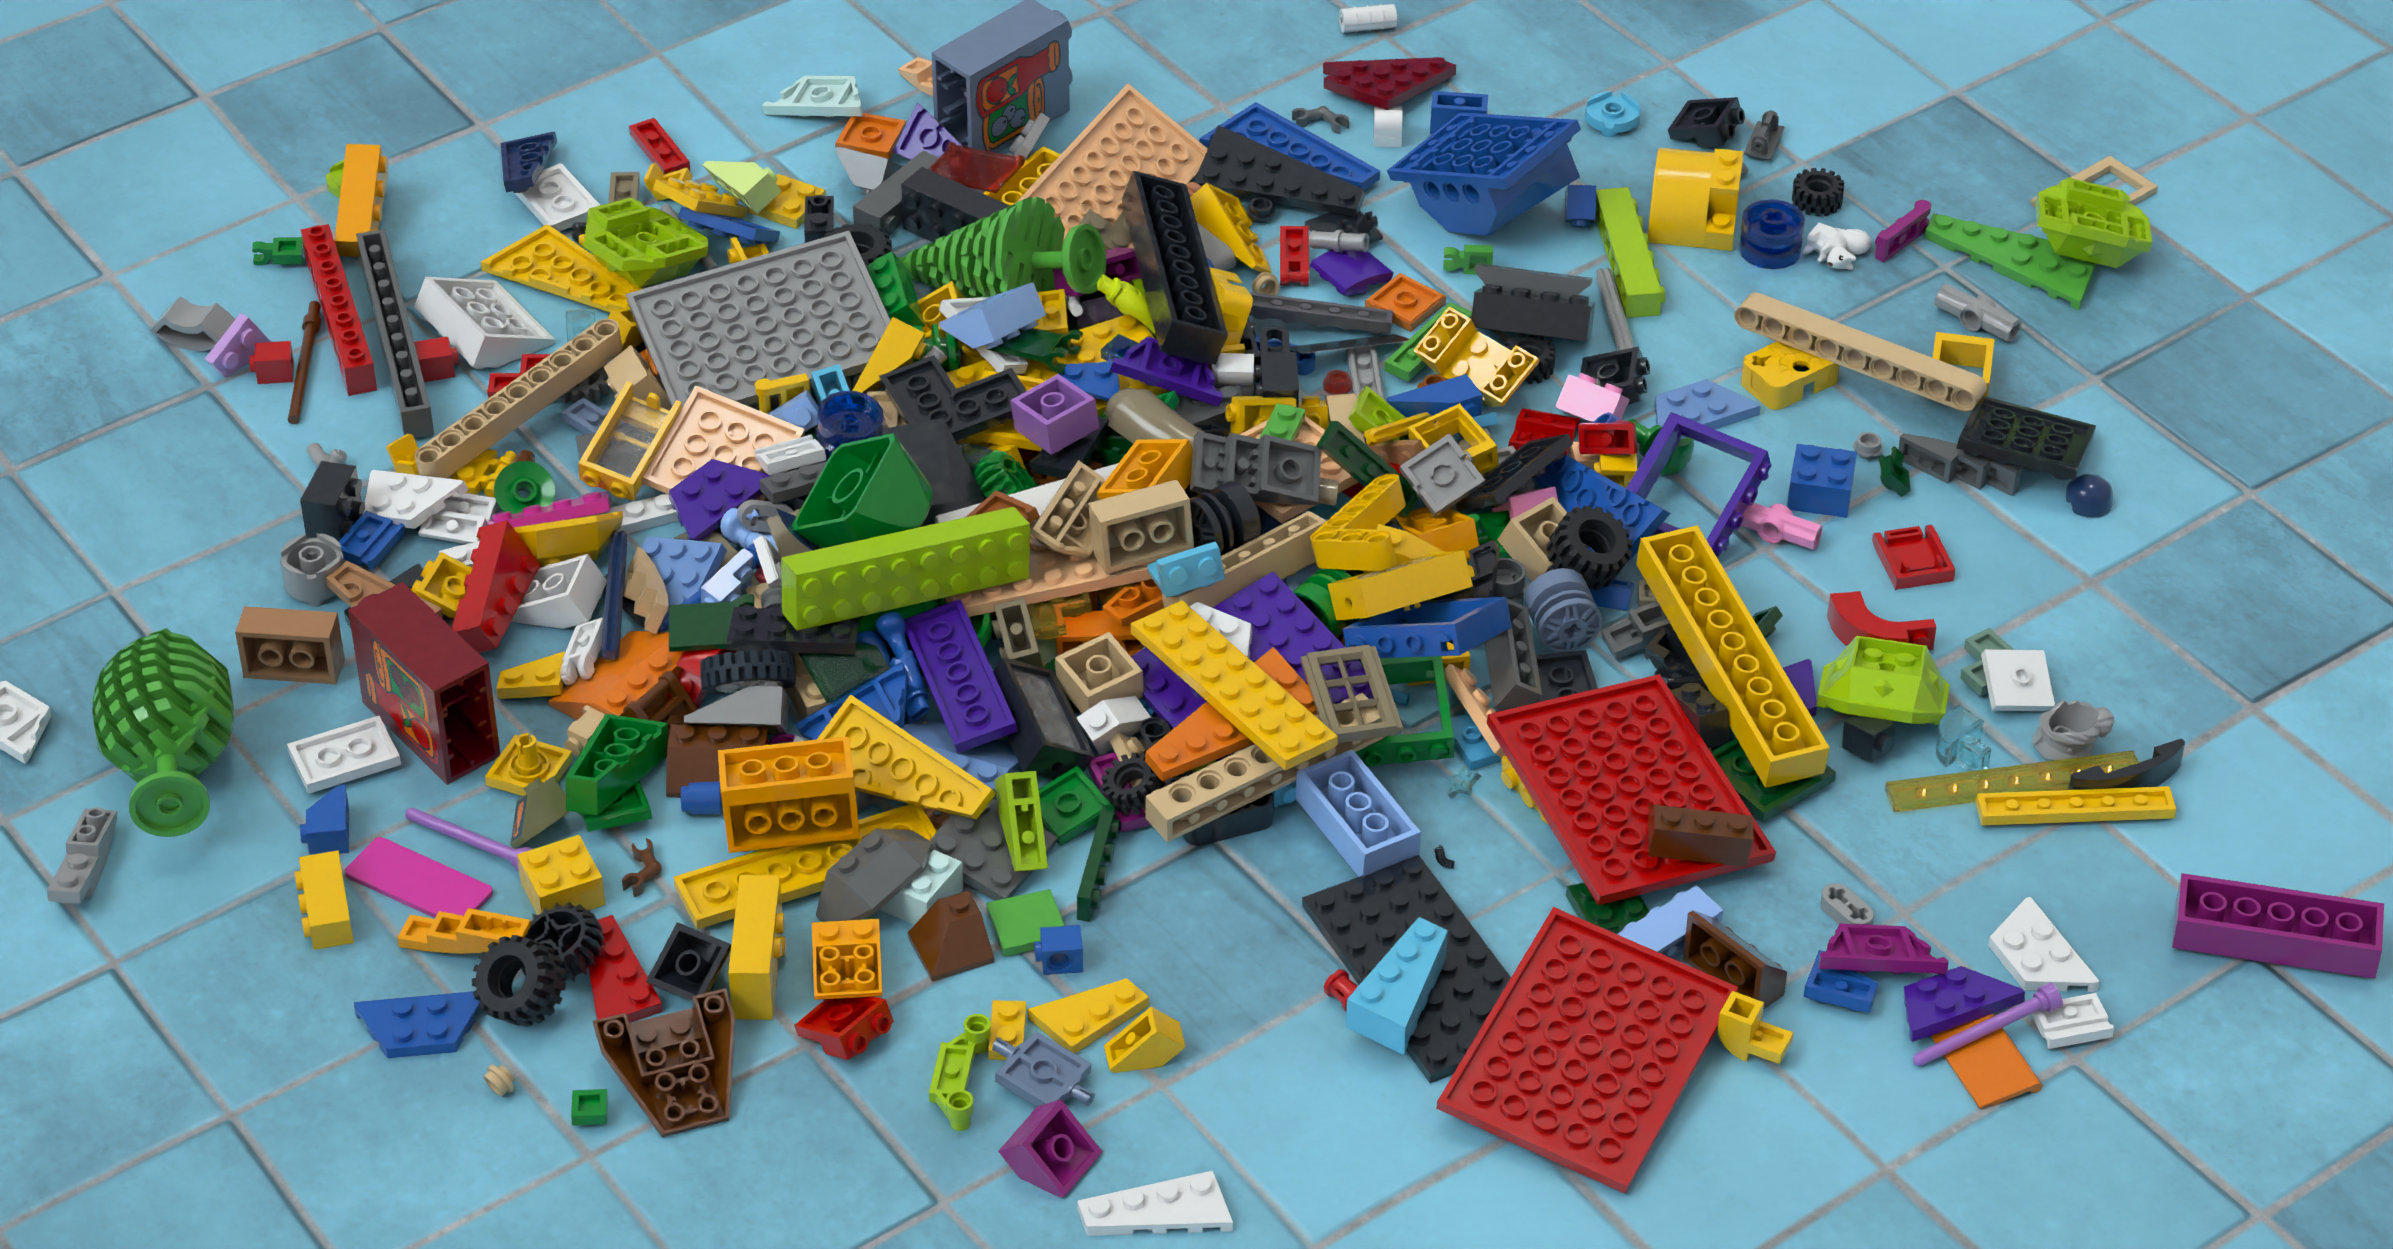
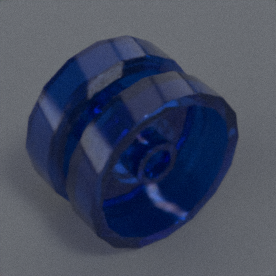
[1739,199,1805,270]
[815,391,884,460]

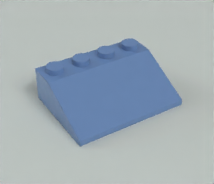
[901,717,1023,800]

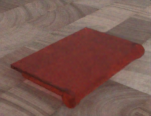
[929,142,1025,193]

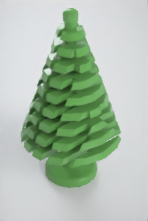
[897,197,1106,298]

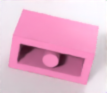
[1555,373,1630,423]

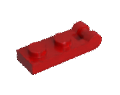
[1280,226,1309,286]

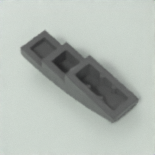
[1898,433,2022,496]

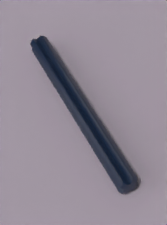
[601,530,628,660]

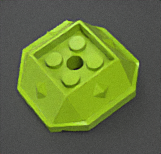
[2035,177,2152,268]
[583,198,709,288]
[1816,636,1950,725]

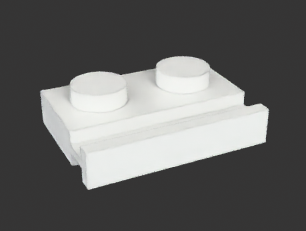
[754,435,826,475]
[2031,993,2114,1049]

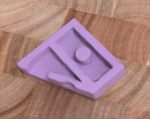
[205,313,271,377]

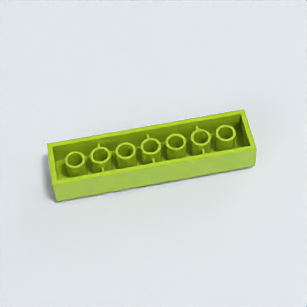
[781,507,1030,631]

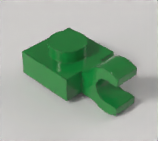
[252,237,303,265]

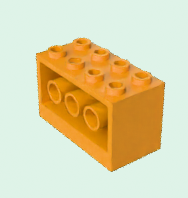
[718,736,860,853]

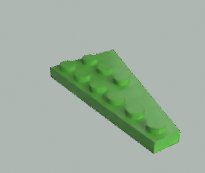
[1925,213,2097,310]

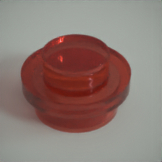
[1323,370,1352,395]

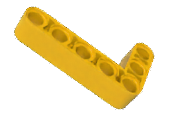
[1310,474,1406,571]

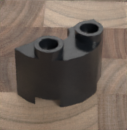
[1645,626,1700,678]

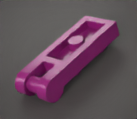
[1875,200,1931,263]

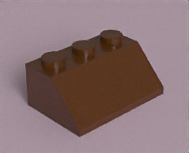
[666,724,769,798]
[1648,804,1754,867]
[1683,910,1787,1010]

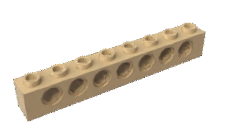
[1146,693,1384,843]

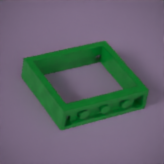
[1355,656,1454,766]

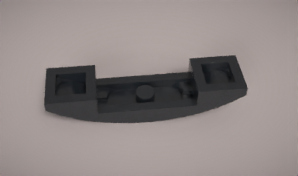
[2068,738,2185,790]

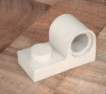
[1374,105,1402,147]

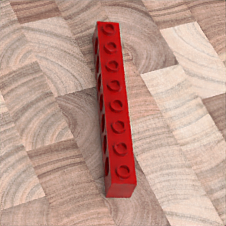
[300,224,377,396]

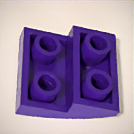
[1310,250,1394,296]

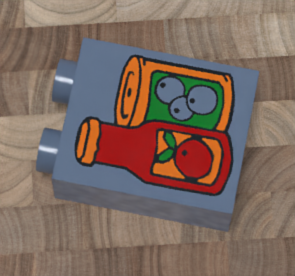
[931,0,1073,167]

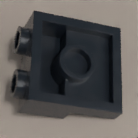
[1668,97,1745,148]
[1580,346,1650,405]

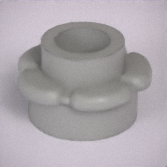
[1853,432,1883,459]

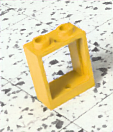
[1927,332,1995,399]
[1408,403,1498,475]

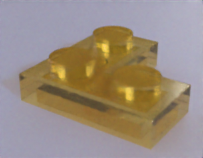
[1027,591,1092,640]

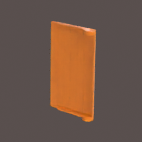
[1931,1014,2043,1109]

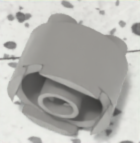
[280,533,344,607]

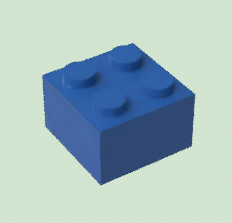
[1787,444,1857,518]

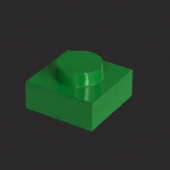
[571,1089,608,1126]

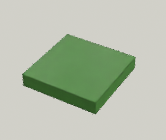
[986,889,1064,957]

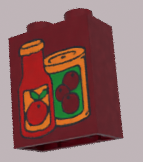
[348,582,501,785]

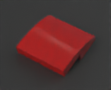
[1508,408,1580,456]

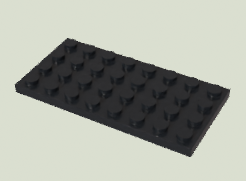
[1302,855,1511,1083]

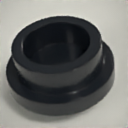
[1247,197,1275,223]

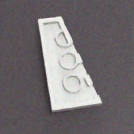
[1077,1171,1233,1236]

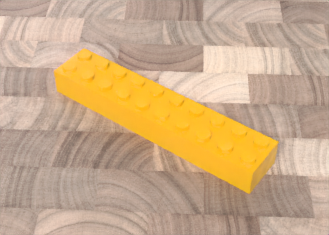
[1636,525,1830,788]

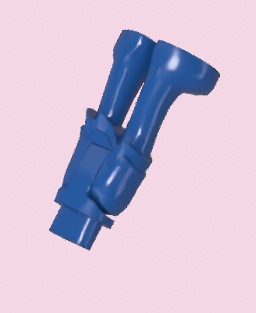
[856,612,930,722]

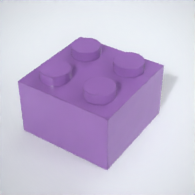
[1010,374,1099,455]

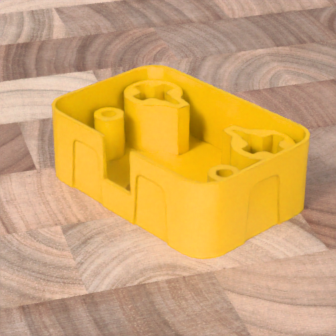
[1209,267,1253,346]
[1741,341,1840,410]

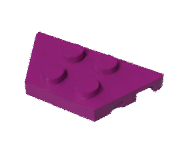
[1818,923,1949,974]

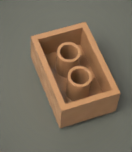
[235,606,345,684]

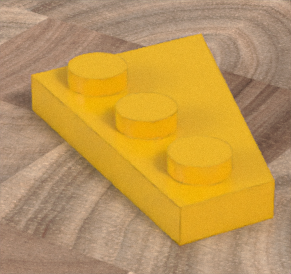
[1028,978,1149,1054]

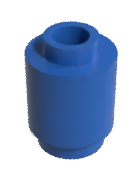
[681,781,723,815]

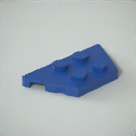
[795,662,908,740]
[354,991,480,1058]

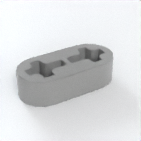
[737,500,793,533]
[1820,883,1874,925]

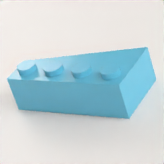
[1346,917,1448,1055]

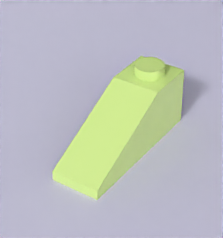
[702,161,782,214]

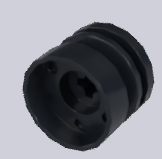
[1189,481,1261,555]

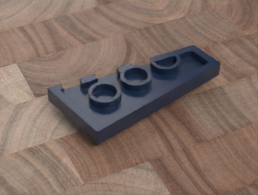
[500,131,558,193]

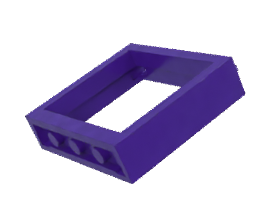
[1627,412,1772,559]

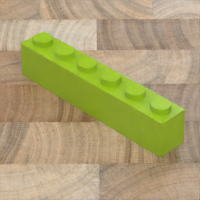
[1595,187,1666,318]

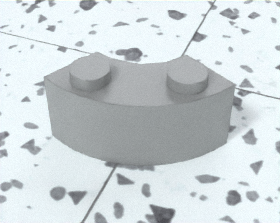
[150,296,235,351]

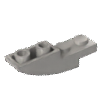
[47,807,118,904]

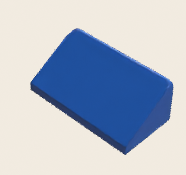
[1590,579,1634,611]

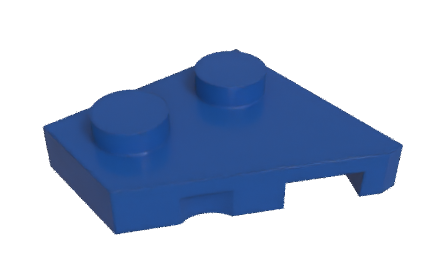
[1058,362,1119,401]

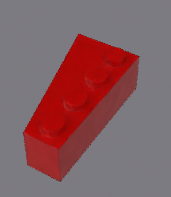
[452,520,541,653]

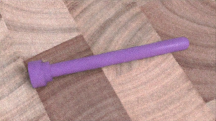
[405,808,533,872]
[1913,982,2063,1066]

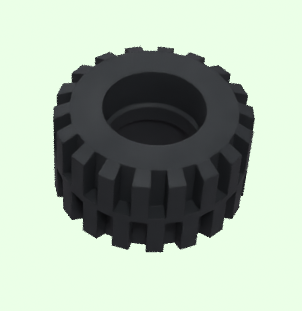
[824,223,892,268]
[1546,505,1632,591]
[472,935,566,1027]

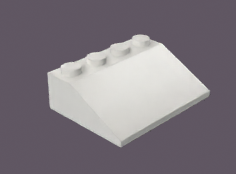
[414,277,556,369]

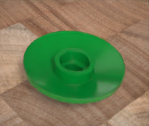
[494,461,555,515]

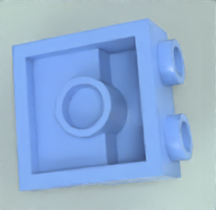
[701,548,753,603]

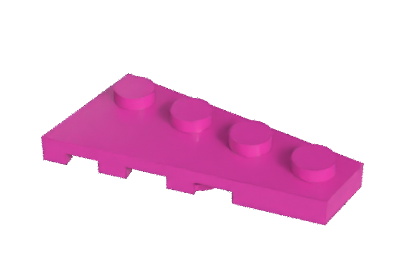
[487,491,612,527]

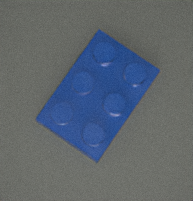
[678,206,780,246]

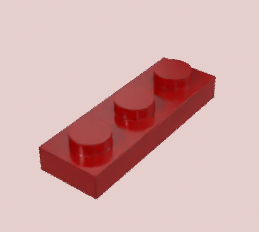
[629,118,690,174]

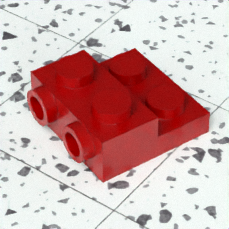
[794,996,894,1060]

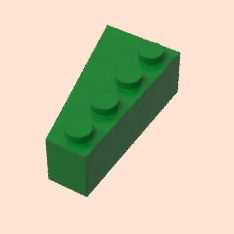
[565,714,668,816]

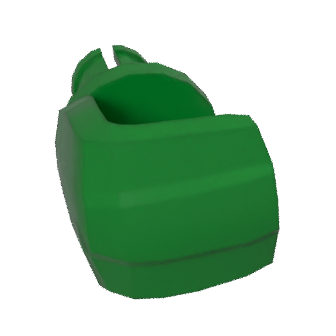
[1628,418,1694,475]

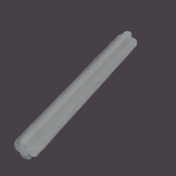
[1596,268,1635,350]

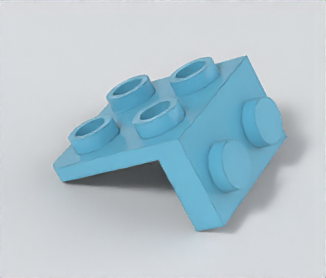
[1147,542,1225,598]

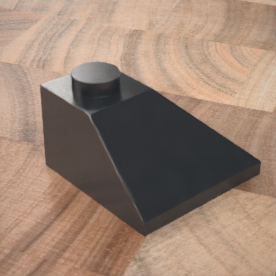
[646,922,731,1002]

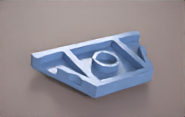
[1655,379,1760,439]

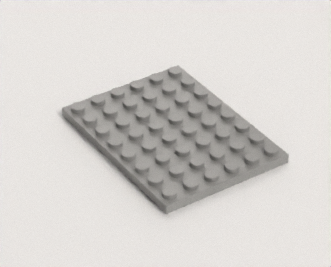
[626,231,890,408]

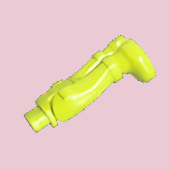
[1097,274,1156,336]

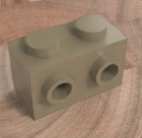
[992,598,1043,667]

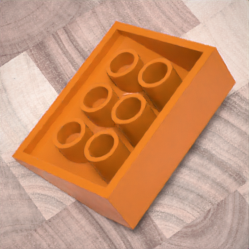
[548,631,684,720]

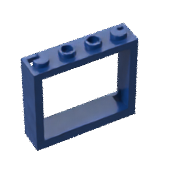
[1343,597,1511,658]

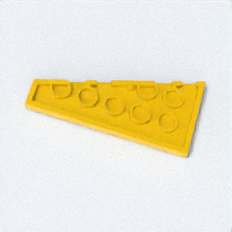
[481,224,643,312]
[816,694,996,820]

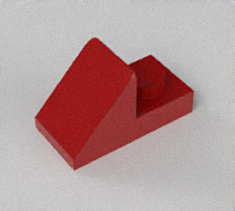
[1578,420,1637,454]

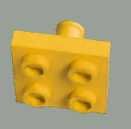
[485,733,573,796]

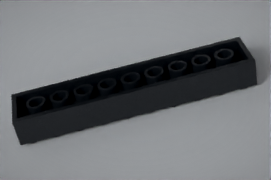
[1122,171,1228,365]

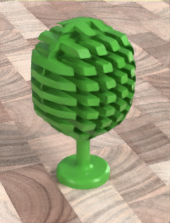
[92,628,234,837]

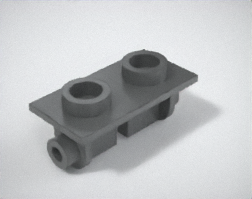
[1744,110,1785,160]

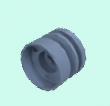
[1524,568,1602,652]

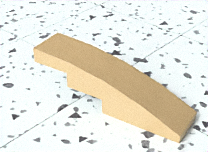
[623,547,669,634]

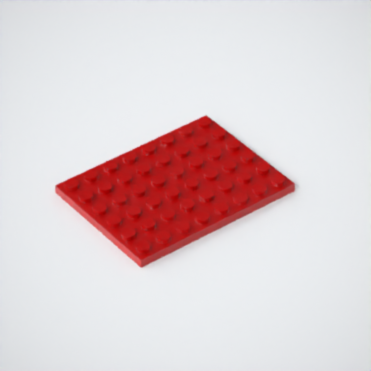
[1486,674,1776,905]
[1436,907,1738,1194]

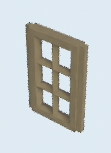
[1300,645,1403,743]

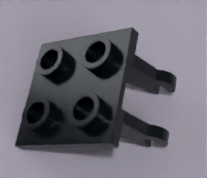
[1305,211,1383,251]

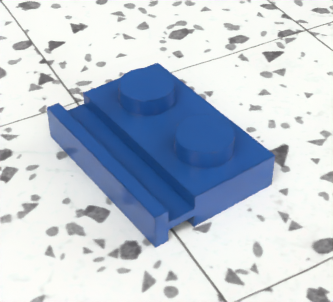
[339,511,405,570]

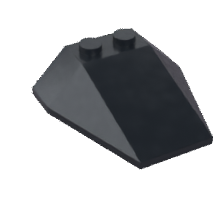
[882,418,986,527]

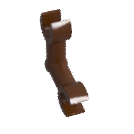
[622,838,662,897]

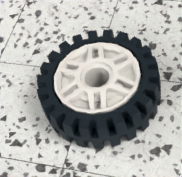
[700,650,796,695]

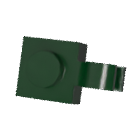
[1879,446,1911,497]

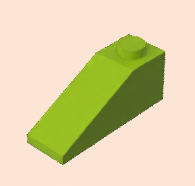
[994,771,1048,872]

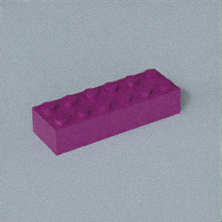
[2172,873,2384,979]

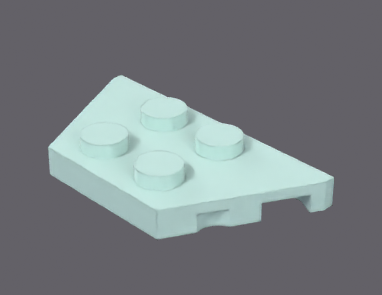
[762,75,863,117]

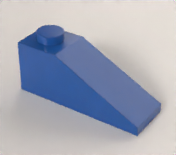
[1387,374,1483,423]

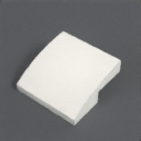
[418,492,498,544]

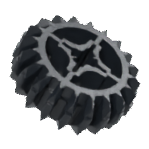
[521,902,605,983]

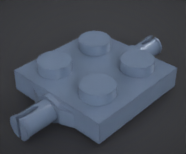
[992,1031,1095,1107]

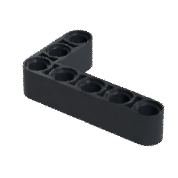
[1140,717,1274,846]

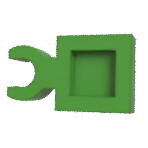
[1443,245,1493,275]

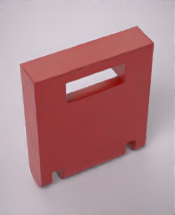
[1872,524,1955,590]

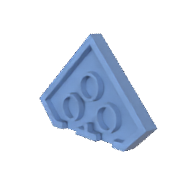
[641,536,727,615]

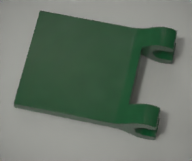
[987,328,1083,373]
[669,594,755,652]

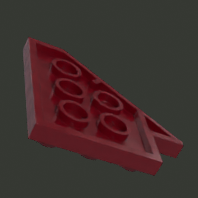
[1323,57,1456,110]

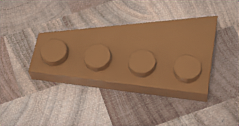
[326,561,443,618]

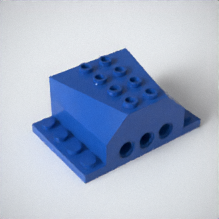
[1387,112,1581,236]

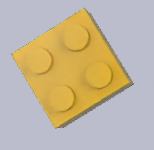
[517,835,605,915]

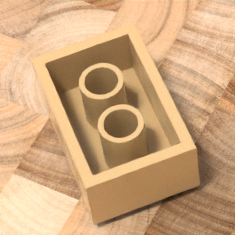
[1088,480,1194,574]

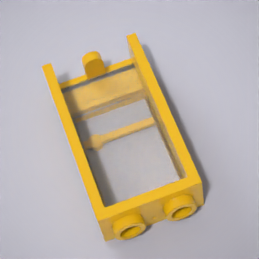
[578,381,682,501]

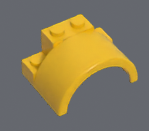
[1648,147,1743,251]

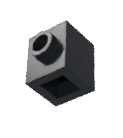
[1842,715,1895,762]

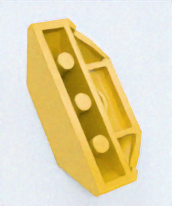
[513,511,623,567]

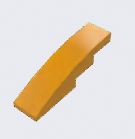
[397,908,531,954]

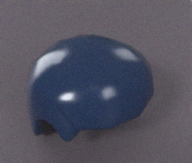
[2066,474,2113,517]

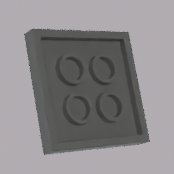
[929,799,1057,901]

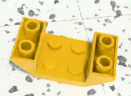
[1413,306,1539,407]

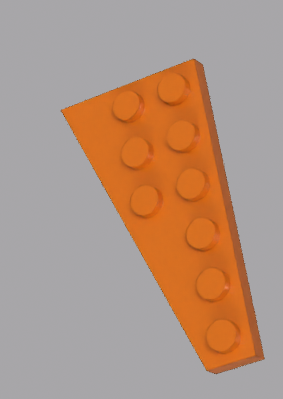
[1145,647,1317,781]

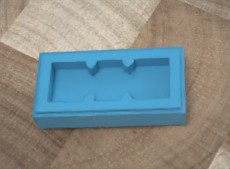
[1451,714,1500,770]

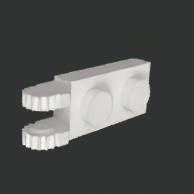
[560,617,604,685]

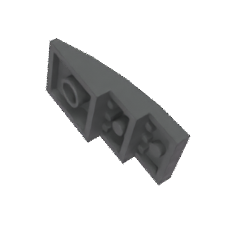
[1190,431,1321,505]

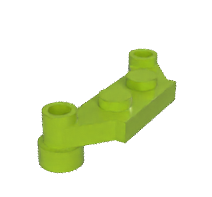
[929,1014,991,1131]

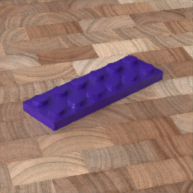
[904,599,1018,754]

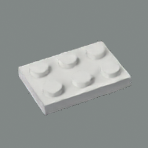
[515,163,600,232]
[287,716,401,794]

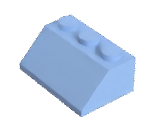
[939,282,1046,349]

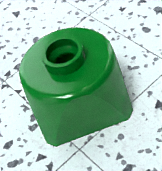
[792,433,932,548]

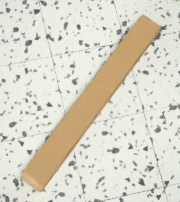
[1734,292,1987,412]
[415,318,623,478]

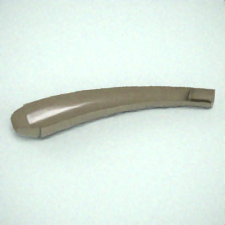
[1105,388,1339,506]

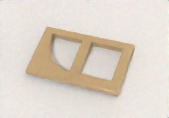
[2030,156,2158,207]

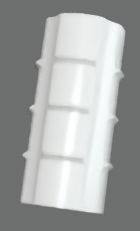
[1339,4,1397,33]

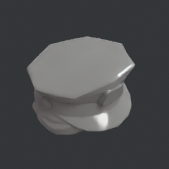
[2032,700,2115,766]

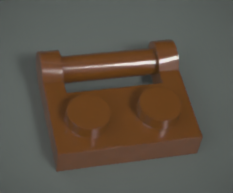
[623,671,698,740]

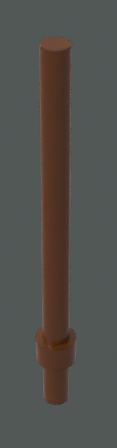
[288,301,321,424]

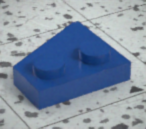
[1803,950,1878,1013]

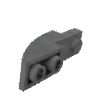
[1601,601,1676,660]

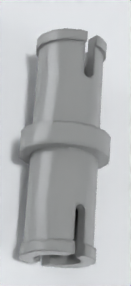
[1309,230,1369,253]

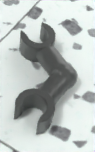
[1292,106,1349,134]

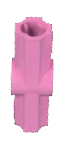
[1741,503,1823,550]

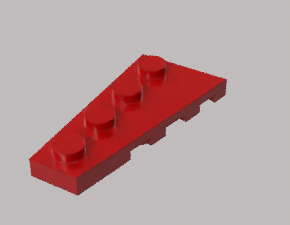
[588,915,663,1023]

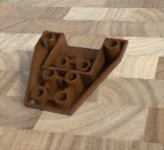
[593,988,735,1137]

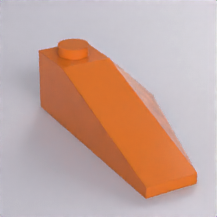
[1103,579,1164,625]

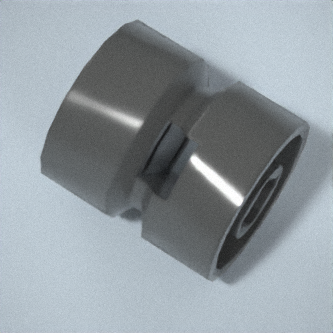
[1495,558,1526,605]

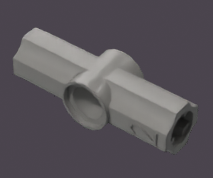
[1934,283,2022,343]

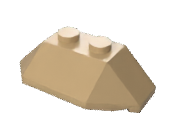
[1030,460,1105,558]

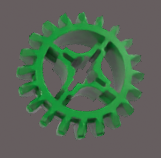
[974,450,1038,498]

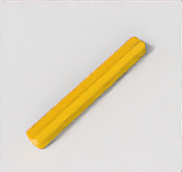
[1364,412,1430,446]

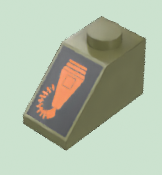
[511,776,570,849]

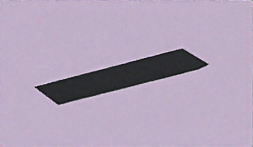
[1290,334,1409,353]

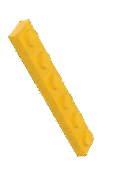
[1976,786,2176,826]

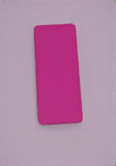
[345,837,493,918]

